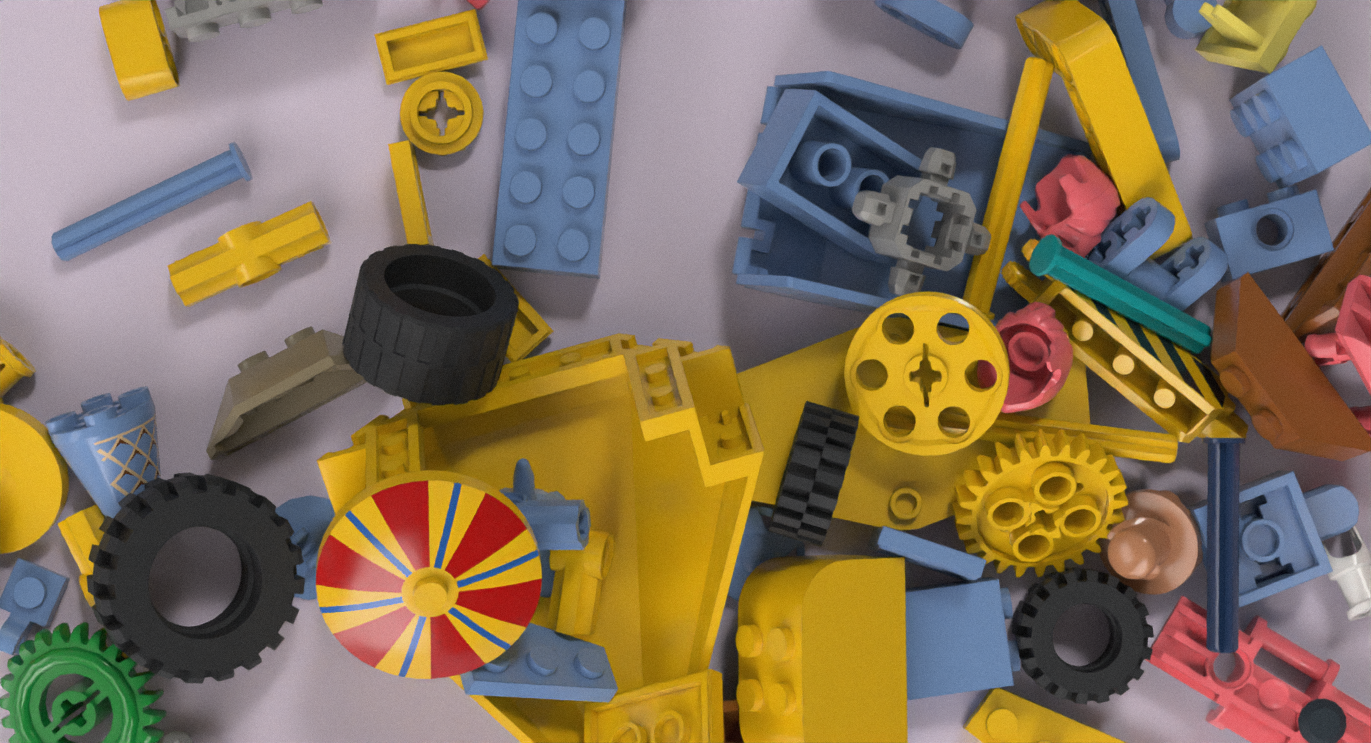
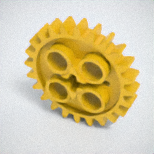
[952,429,1128,578]

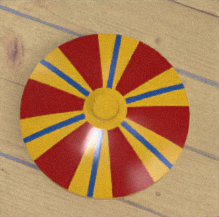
[316,470,542,679]

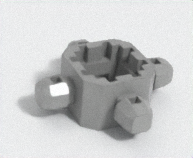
[852,147,991,296]

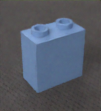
[905,577,1020,700]

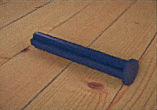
[1202,438,1246,653]

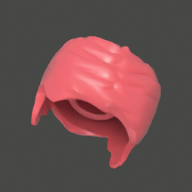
[1019,154,1120,258]
[977,302,1074,413]

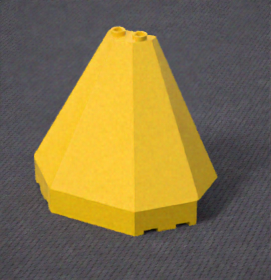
[317,333,765,743]

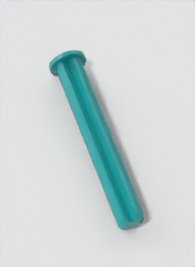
[1029,234,1212,354]

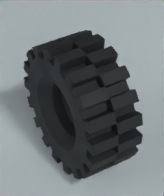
[768,401,859,547]

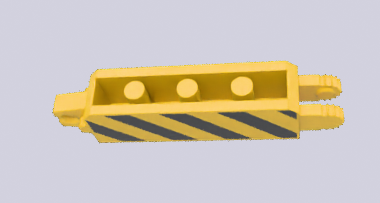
[1001,238,1249,443]

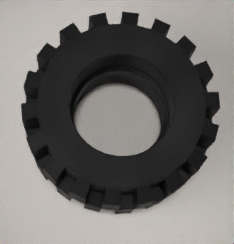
[1012,567,1154,705]

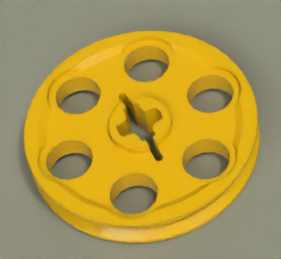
[844,291,1010,456]

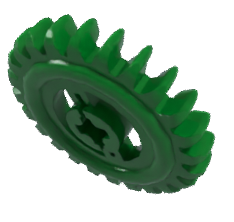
[0,622,167,743]

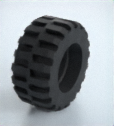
[87,472,305,684]

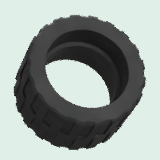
[342,244,519,406]

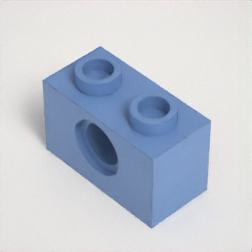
[1204,185,1334,283]

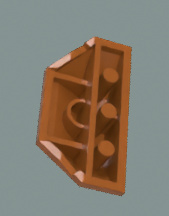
[1280,187,1371,344]
[1210,272,1371,461]

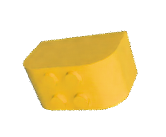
[735,554,908,743]

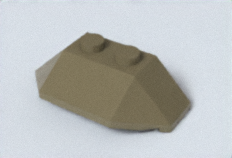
[206,326,367,460]

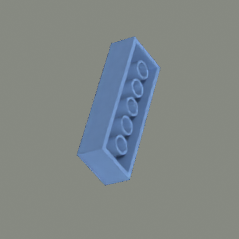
[492,0,627,279]

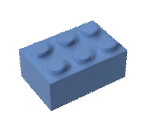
[1229,45,1371,189]
[737,88,924,264]

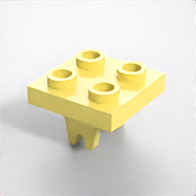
[1195,0,1317,74]

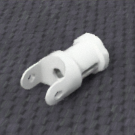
[1321,525,1371,621]

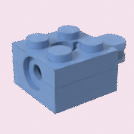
[1186,471,1359,608]

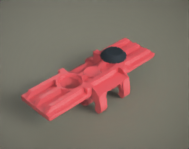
[1144,595,1371,743]

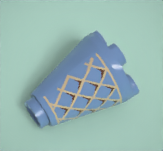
[45,386,161,518]

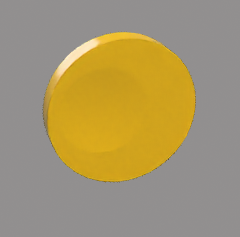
[0,403,69,554]

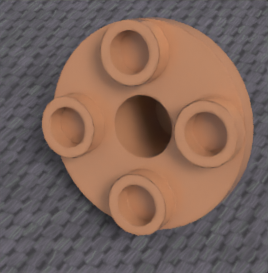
[1098,489,1203,595]

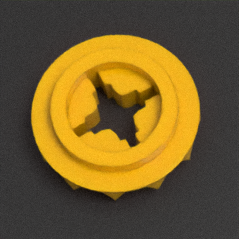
[400,72,484,156]

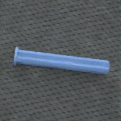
[51,142,253,261]

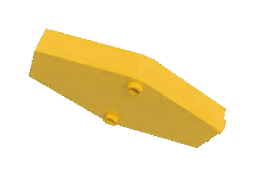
[737,317,1090,531]

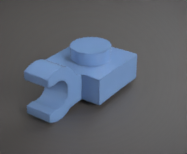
[0,558,71,655]

